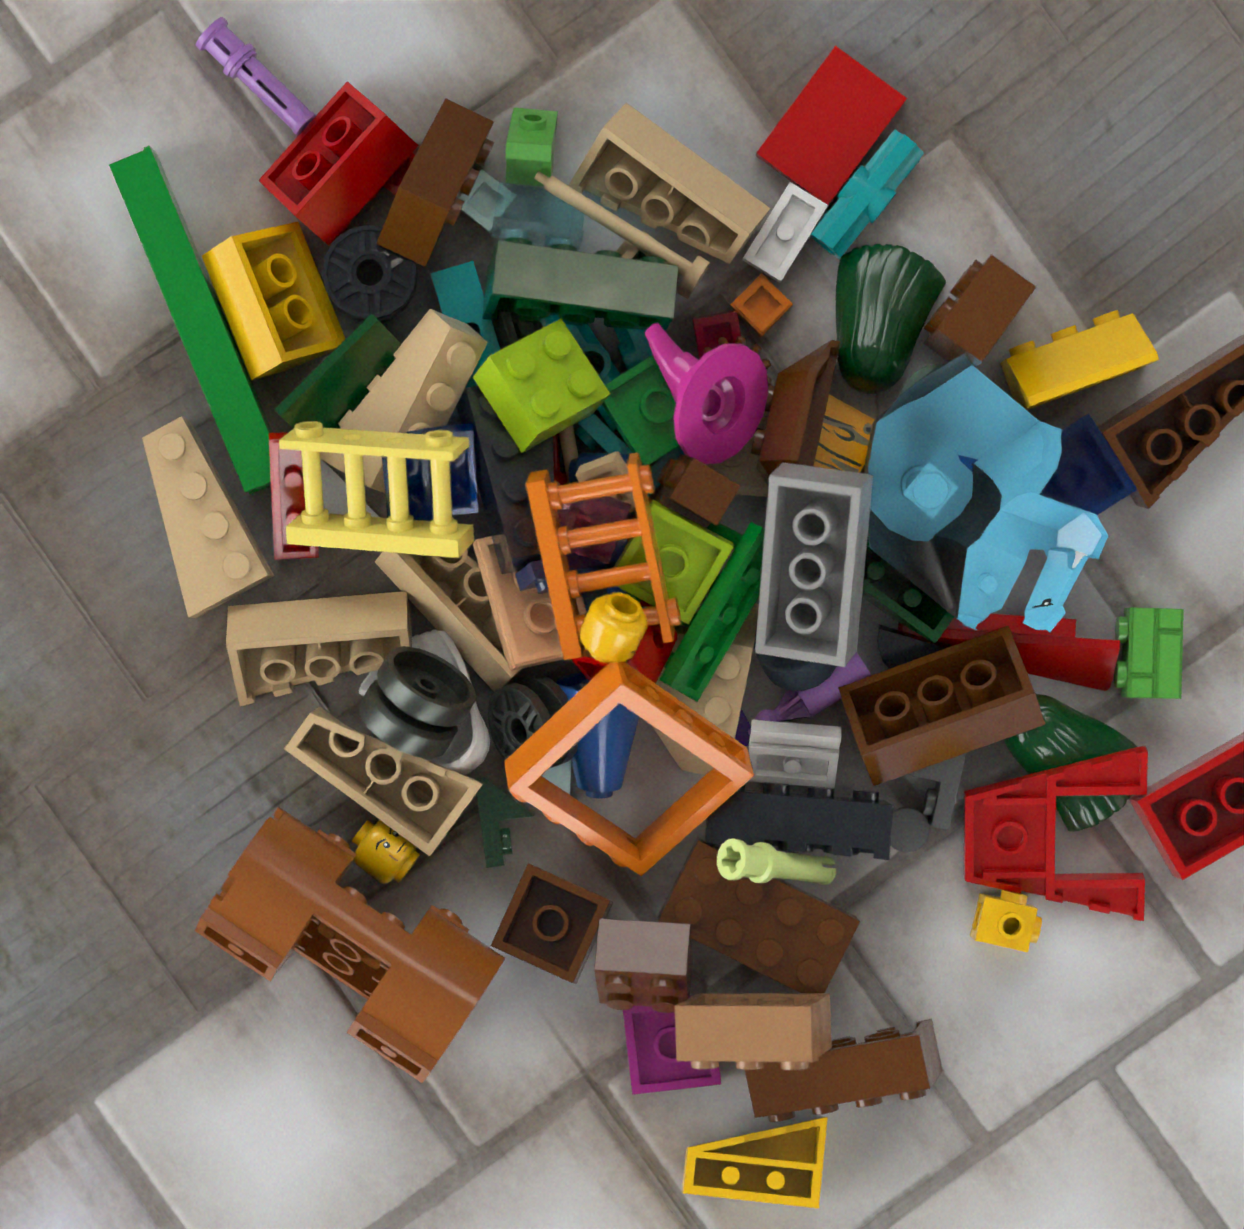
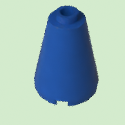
[557,672,639,799]

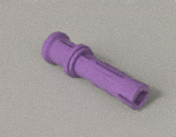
[195,17,316,135]

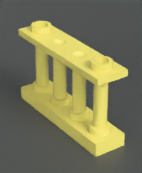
[279,421,474,558]

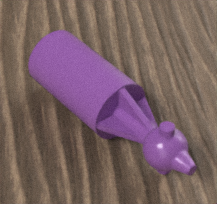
[747,652,871,735]

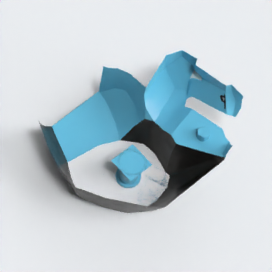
[865,353,1108,632]

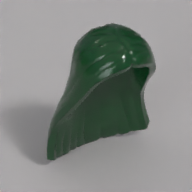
[835,244,946,394]
[1004,693,1137,832]

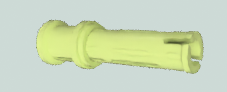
[717,838,836,885]

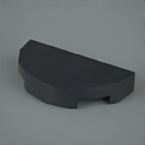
[877,625,952,669]

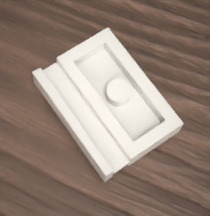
[748,720,841,788]

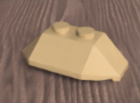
[652,604,759,775]

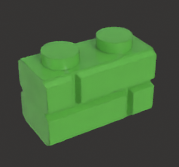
[1114,607,1184,699]

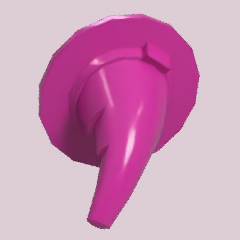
[645,323,768,464]

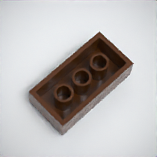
[838,626,1045,786]
[658,837,860,993]

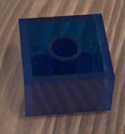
[1040,413,1138,515]

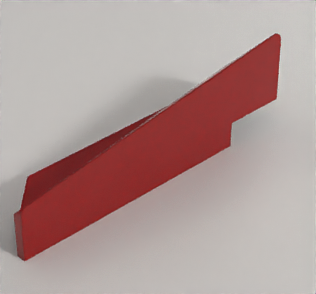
[898,614,1120,691]

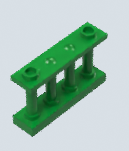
[633,513,765,702]

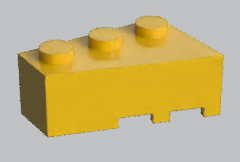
[682,1117,828,1209]

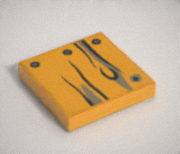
[814,394,875,473]

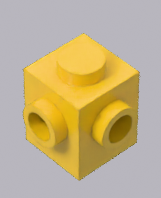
[970,890,1042,953]

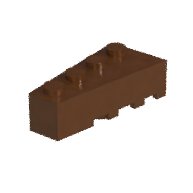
[1091,335,1244,509]
[744,1019,943,1122]

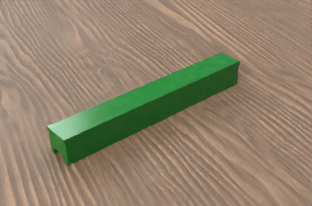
[109,145,273,495]

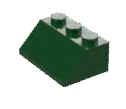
[274,314,401,429]

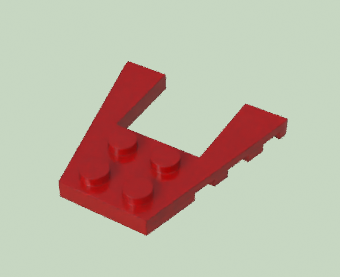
[964,746,1148,921]

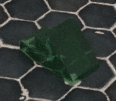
[475,775,536,868]

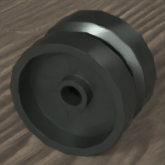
[359,646,476,759]

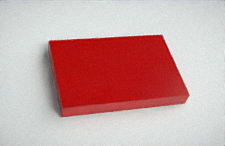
[755,45,907,207]

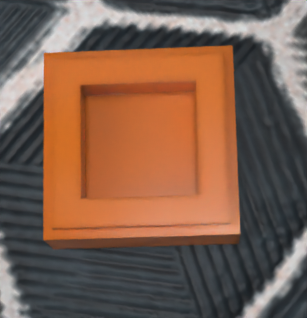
[730,273,793,337]

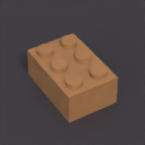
[675,993,832,1070]

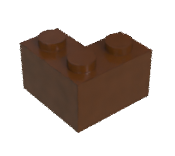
[635,454,740,528]

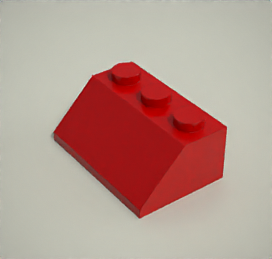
[258,81,419,246]

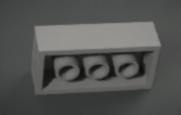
[755,462,873,667]

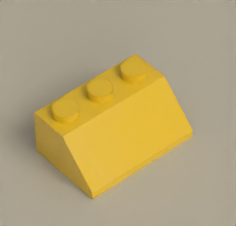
[202,221,345,380]
[1000,310,1159,410]

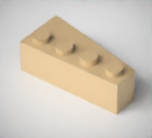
[142,416,274,618]

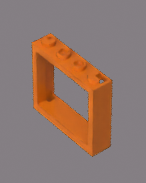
[504,662,754,876]

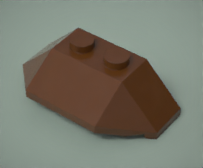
[751,340,840,487]

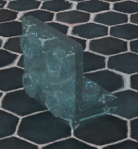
[491,182,587,251]

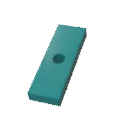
[430,261,500,388]

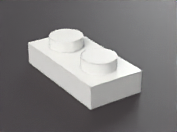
[743,182,828,283]

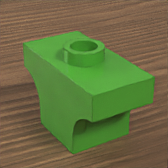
[505,108,558,187]

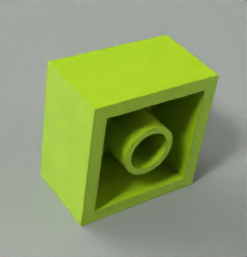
[473,319,611,453]

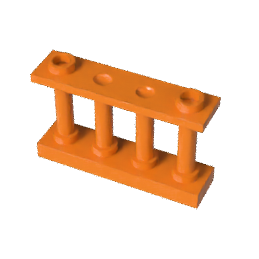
[526,453,681,660]

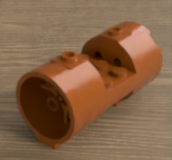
[195,807,505,1083]

